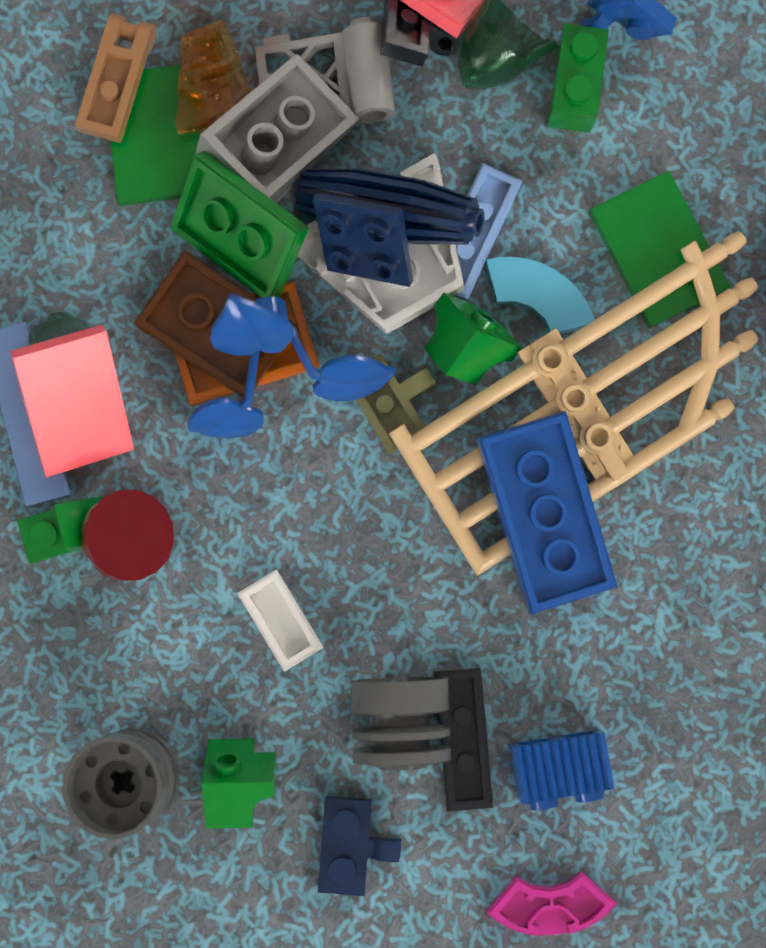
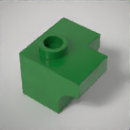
[424,292,522,385]
[201,738,277,829]

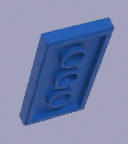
[476,411,618,615]

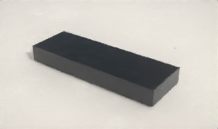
[435,668,493,812]

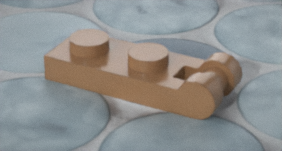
[75,13,156,143]

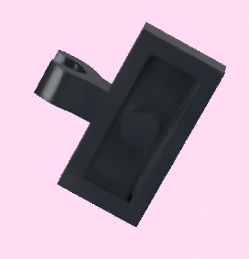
[380,0,460,67]

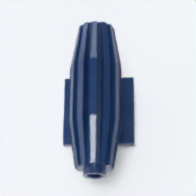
[295,168,485,287]

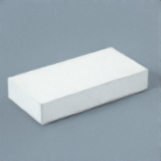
[237,570,324,672]

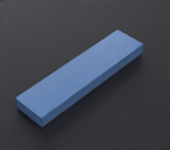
[0,322,73,507]

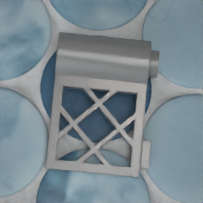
[255,17,396,124]

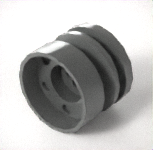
[351,677,451,770]
[62,728,180,839]

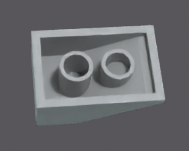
[195,54,360,203]

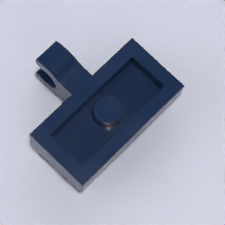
[318,796,402,896]

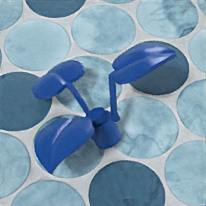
[187,293,395,438]

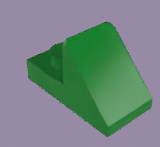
[17,496,105,564]

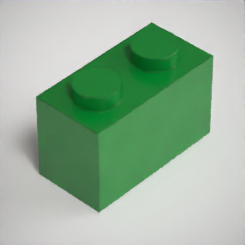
[547,23,609,133]

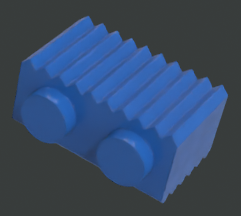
[509,729,615,810]

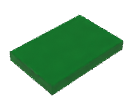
[110,63,200,206]
[170,151,309,298]
[588,171,731,329]

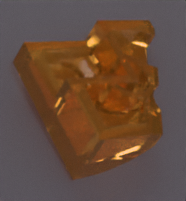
[175,19,252,134]

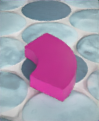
[485,870,618,936]

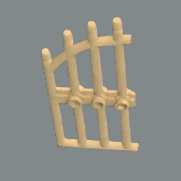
[388,232,758,576]

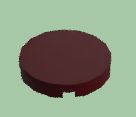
[81,490,174,581]

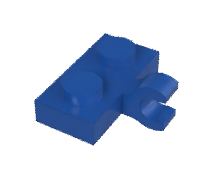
[580,0,677,41]

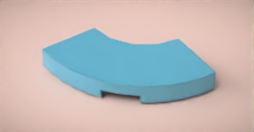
[485,257,595,334]

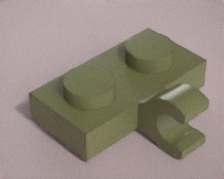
[356,354,436,455]

